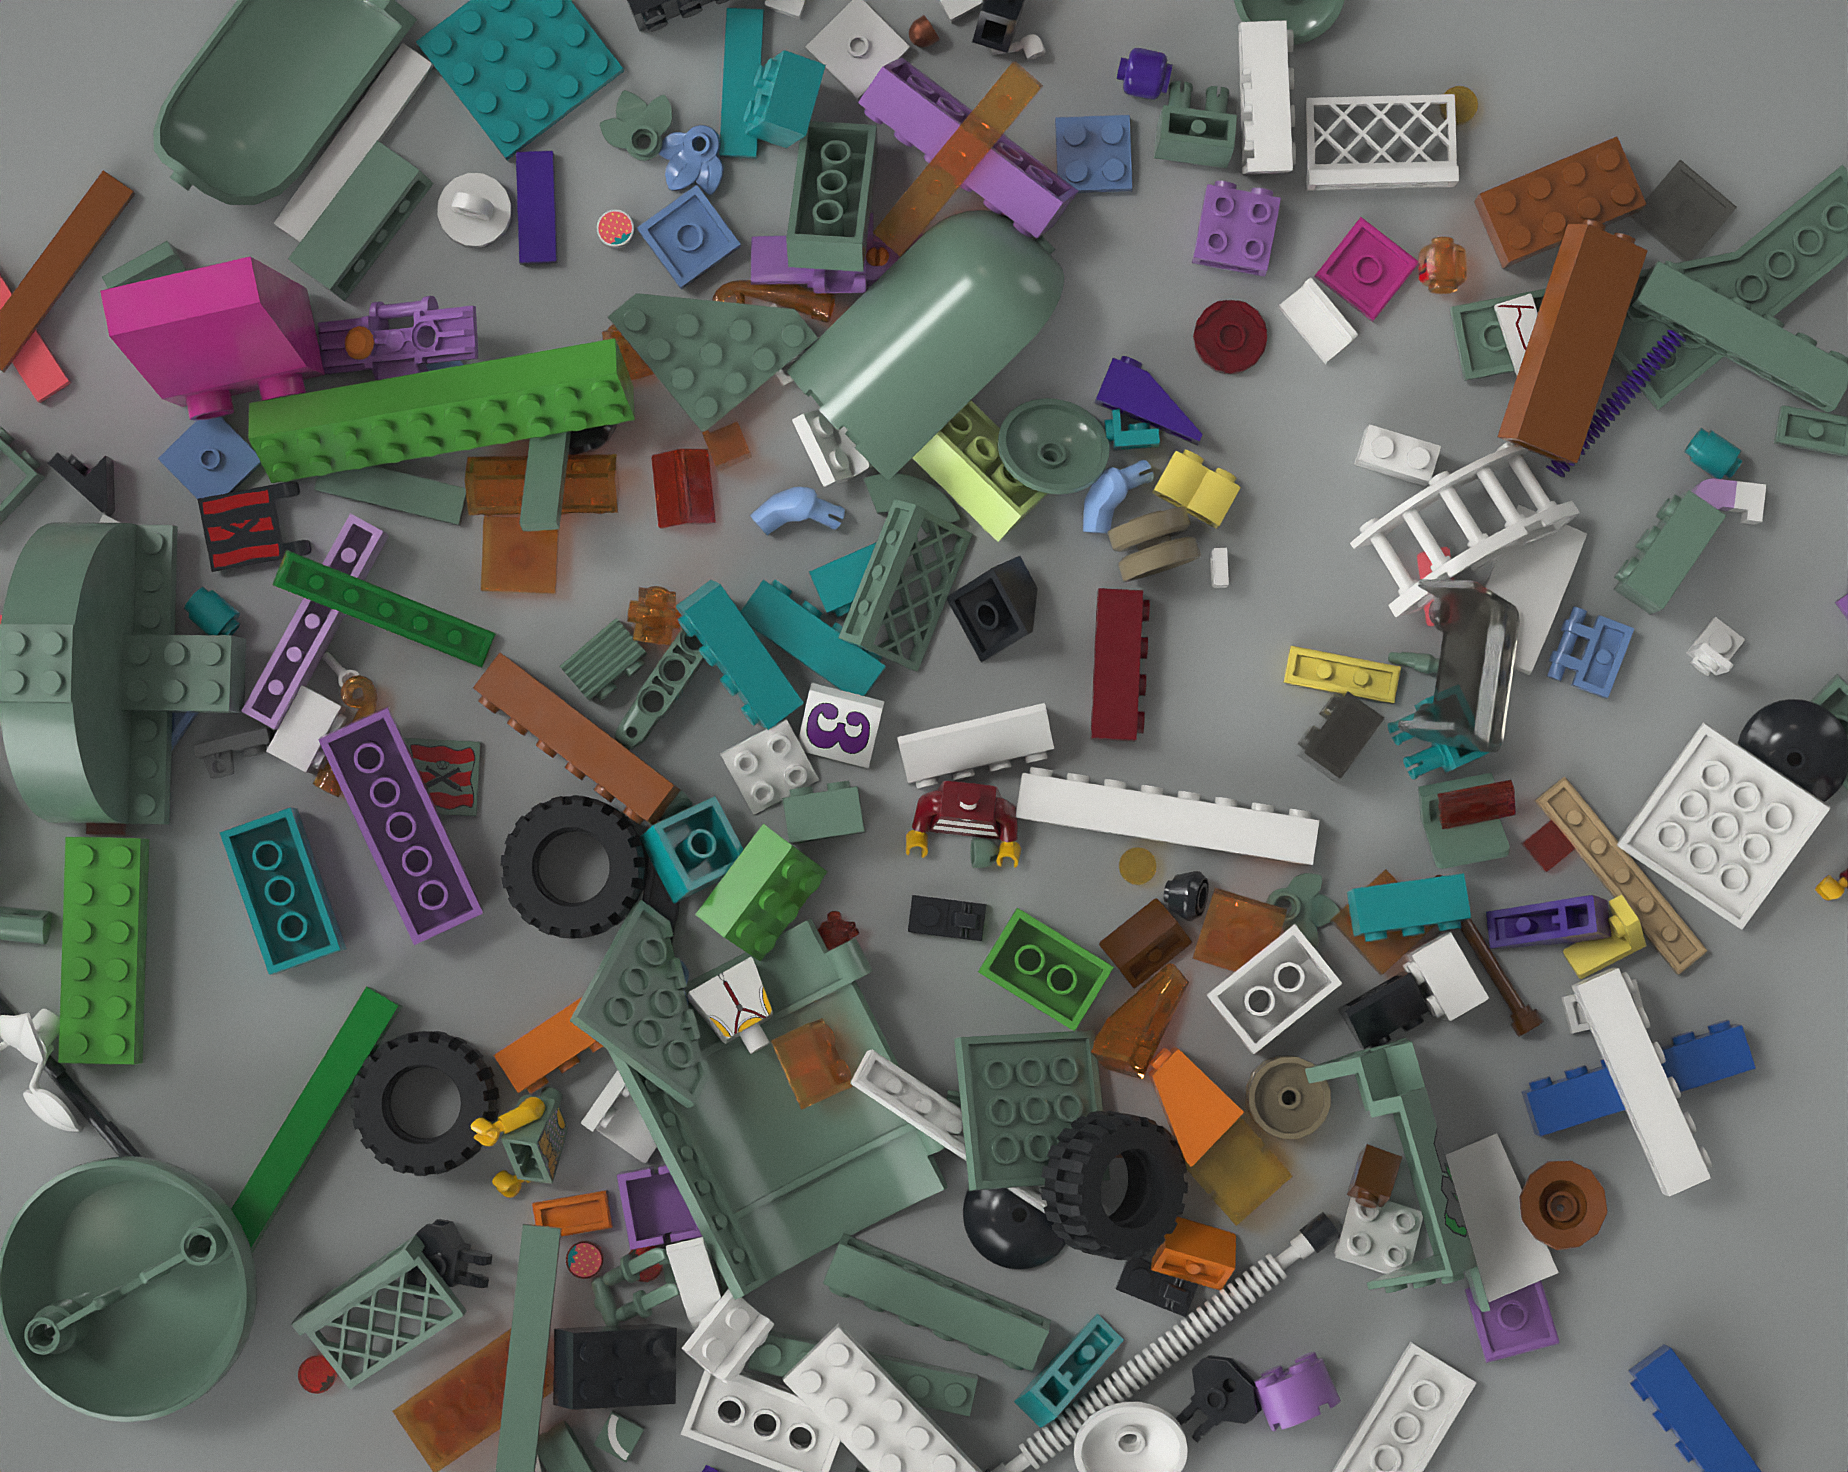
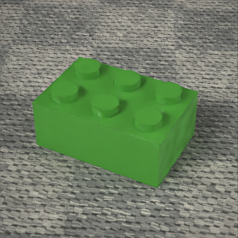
[695,824,828,962]
[977,908,1114,1032]

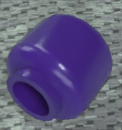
[1117,48,1173,100]

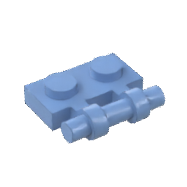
[1547,606,1635,699]

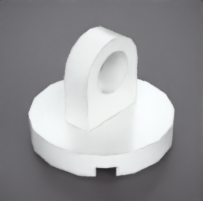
[437,173,512,248]

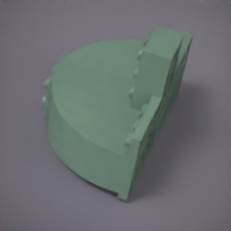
[0,522,246,825]

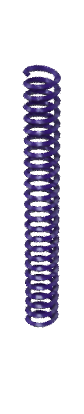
[1546,329,1686,478]

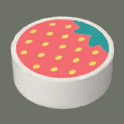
[597,210,635,249]

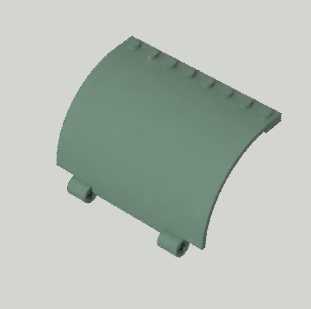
[608,918,948,1300]

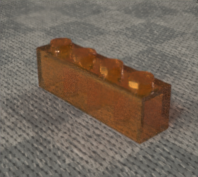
[464,454,620,516]

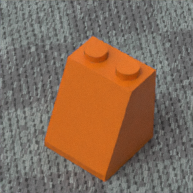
[1148,1046,1244,1167]

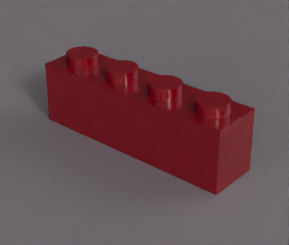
[1090,588,1150,742]

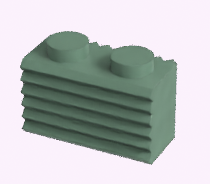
[559,618,648,702]

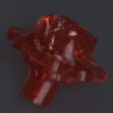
[817,911,859,950]

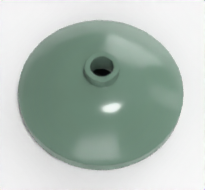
[1234,0,1344,45]
[998,398,1109,494]

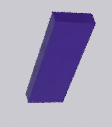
[516,151,557,265]

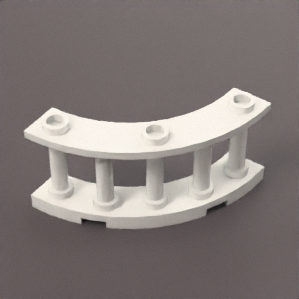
[1350,442,1580,618]

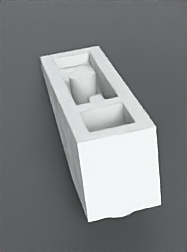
[666,1237,724,1331]

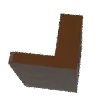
[1099,898,1193,989]

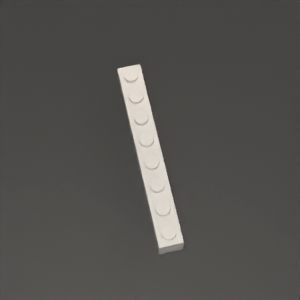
[1016,767,1320,865]

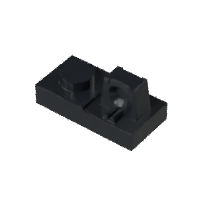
[908,895,987,941]
[1115,1257,1199,1317]

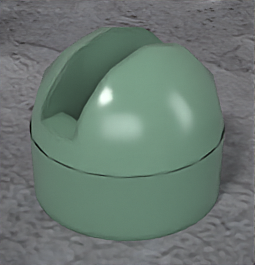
[970,838,998,868]

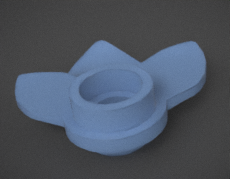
[659,125,724,195]

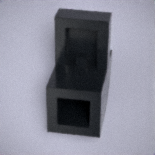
[972,0,1025,53]

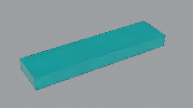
[719,8,764,159]

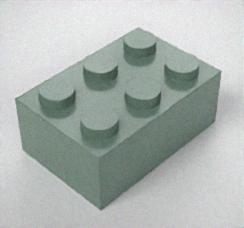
[1613,490,1727,615]

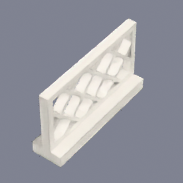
[1305,94,1459,191]

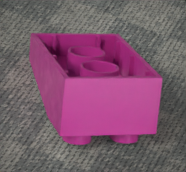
[100,256,325,421]

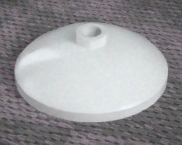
[1074,1402,1188,1472]

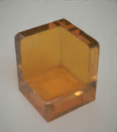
[702,421,752,471]

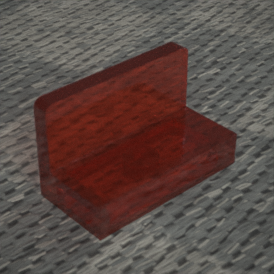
[651,449,716,529]

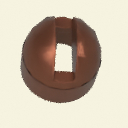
[909,15,940,47]

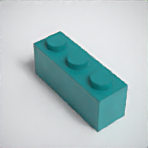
[1347,873,1471,942]

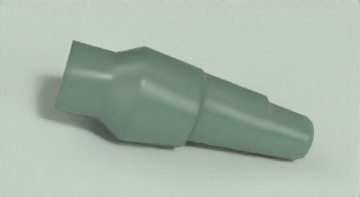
[1388,652,1445,674]

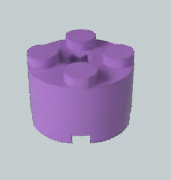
[1254,1352,1341,1431]

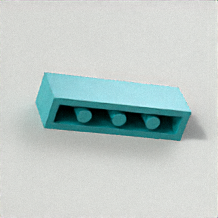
[675,579,804,730]
[740,579,886,697]

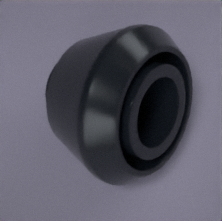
[1163,871,1209,922]

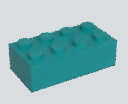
[219,807,347,975]

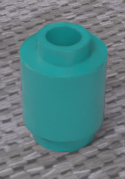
[1684,428,1743,479]
[184,587,241,635]

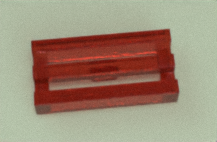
[1437,780,1516,829]

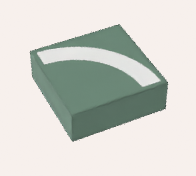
[593,1410,645,1463]

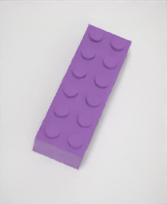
[858,57,1079,238]
[318,706,483,945]

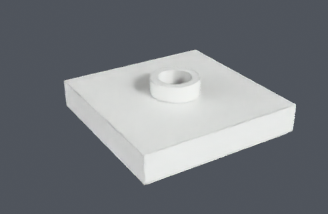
[805,0,910,101]

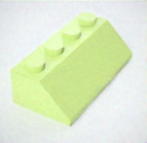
[913,400,1048,542]

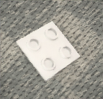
[720,719,819,815]
[1334,1196,1423,1274]

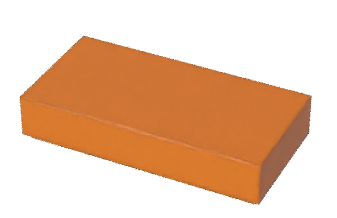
[532,1190,613,1236]

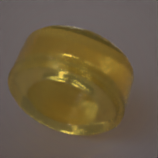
[1439,86,1478,125]
[1118,847,1156,885]

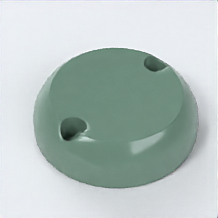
[0,1156,257,1422]

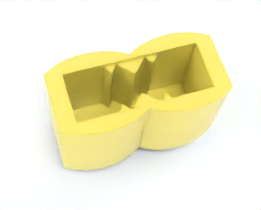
[1152,449,1241,529]

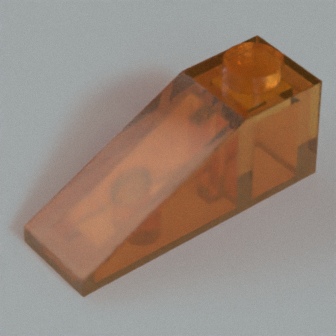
[1091,963,1189,1079]

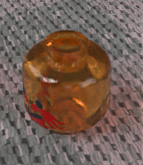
[1418,237,1467,294]

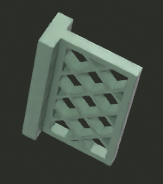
[838,499,973,672]
[291,1235,467,1389]

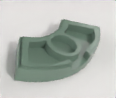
[863,473,961,534]

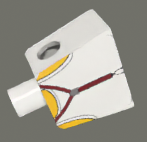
[687,957,773,1054]

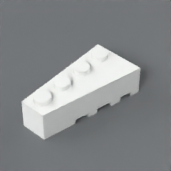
[1238,21,1296,175]

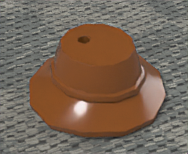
[1519,1160,1608,1250]

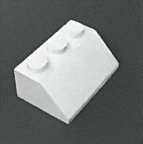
[1207,924,1342,1054]

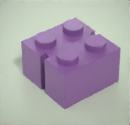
[617,1164,702,1250]

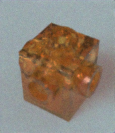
[627,586,682,645]

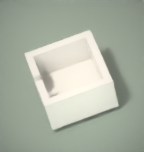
[1402,932,1490,1021]

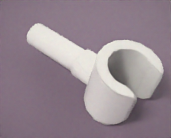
[991,34,1046,60]
[322,652,366,699]

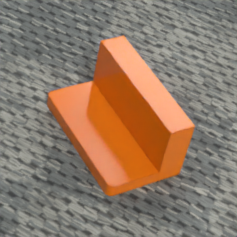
[1151,1216,1236,1290]

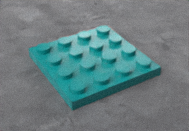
[416,0,624,161]

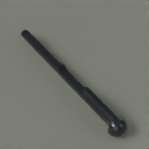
[0,997,142,1157]

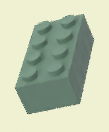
[786,121,878,272]

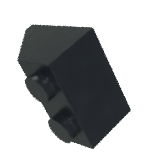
[1338,971,1429,1049]

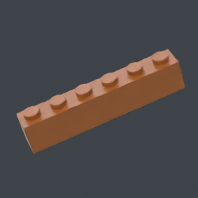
[473,653,681,825]

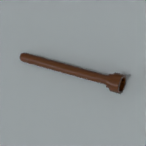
[1435,875,1544,1037]

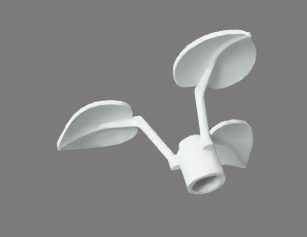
[0,1009,85,1132]

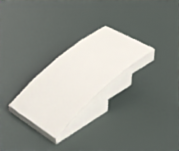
[1460,505,1587,675]

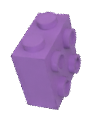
[1192,181,1281,277]

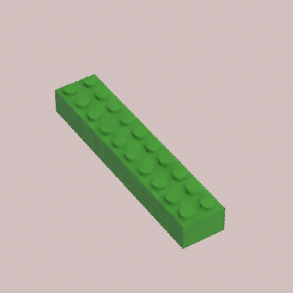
[248,338,635,483]

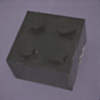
[1297,691,1384,782]

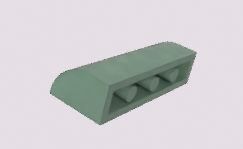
[288,140,434,302]

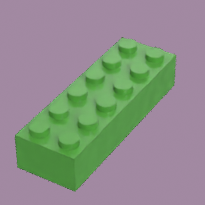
[58,837,149,1065]

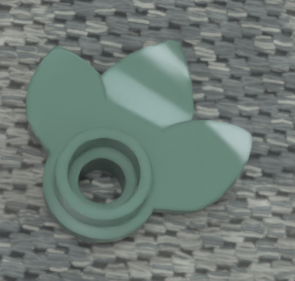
[600,90,672,161]
[1265,873,1341,948]

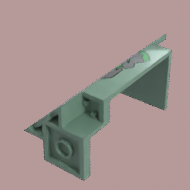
[1305,1037,1491,1312]

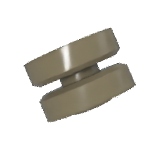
[1107,506,1201,582]
[1245,1055,1331,1139]

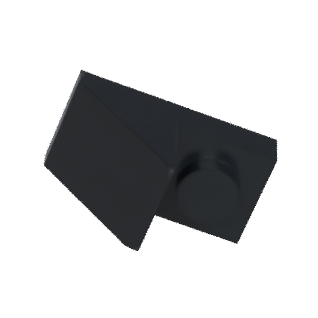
[48,452,115,517]

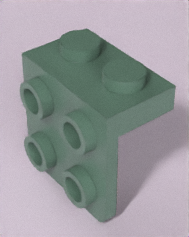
[1418,772,1510,869]

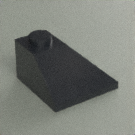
[947,556,1038,662]

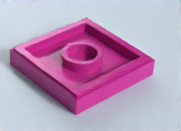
[1314,217,1419,322]

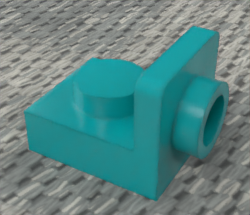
[1105,409,1160,451]

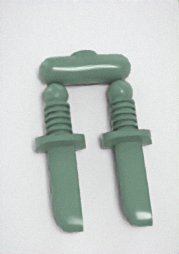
[591,1248,680,1326]

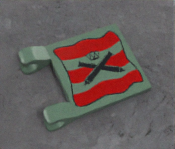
[404,738,481,816]

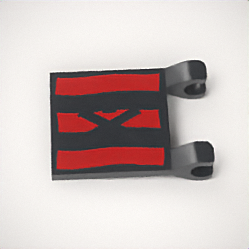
[197,481,312,572]

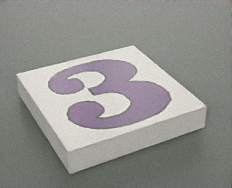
[798,683,885,768]

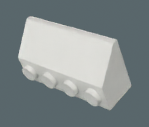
[897,703,1054,789]

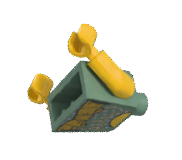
[471,1087,568,1198]

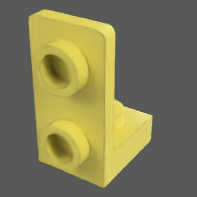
[1563,894,1647,979]

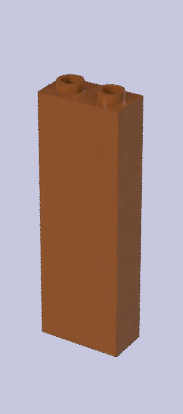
[1497,219,1648,463]

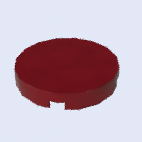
[1193,300,1267,375]

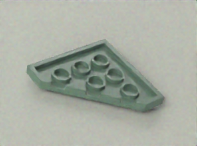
[607,293,818,433]
[570,900,711,1109]

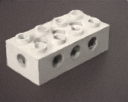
[681,1370,840,1472]

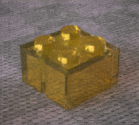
[1186,1117,1293,1226]

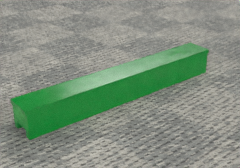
[231,986,403,1253]

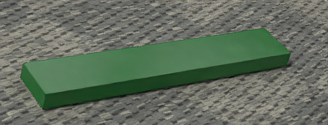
[272,550,496,668]

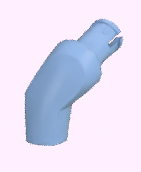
[1083,460,1154,534]
[750,487,845,536]

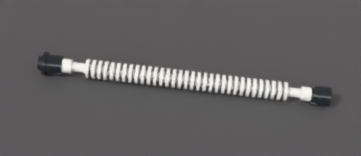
[985,1212,1341,1472]

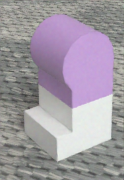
[1692,478,1766,525]

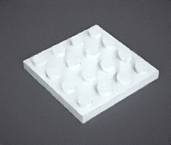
[1617,722,1830,930]

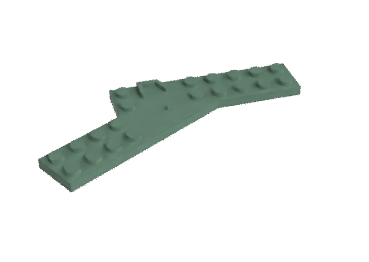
[1450,165,1848,410]

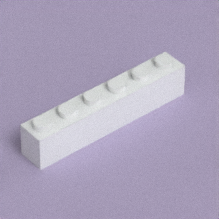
[1571,967,1712,1196]

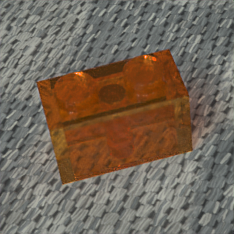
[771,1018,853,1110]

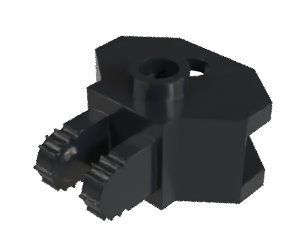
[406,1219,493,1300]
[1175,1355,1262,1443]

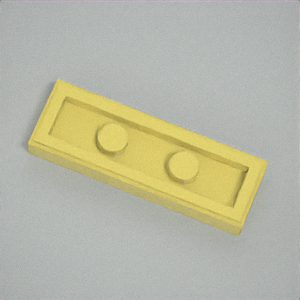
[1283,646,1401,704]

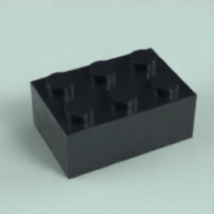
[553,1324,677,1410]

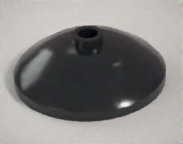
[1737,699,1848,802]
[963,1188,1066,1269]

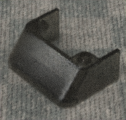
[1398,579,1520,752]

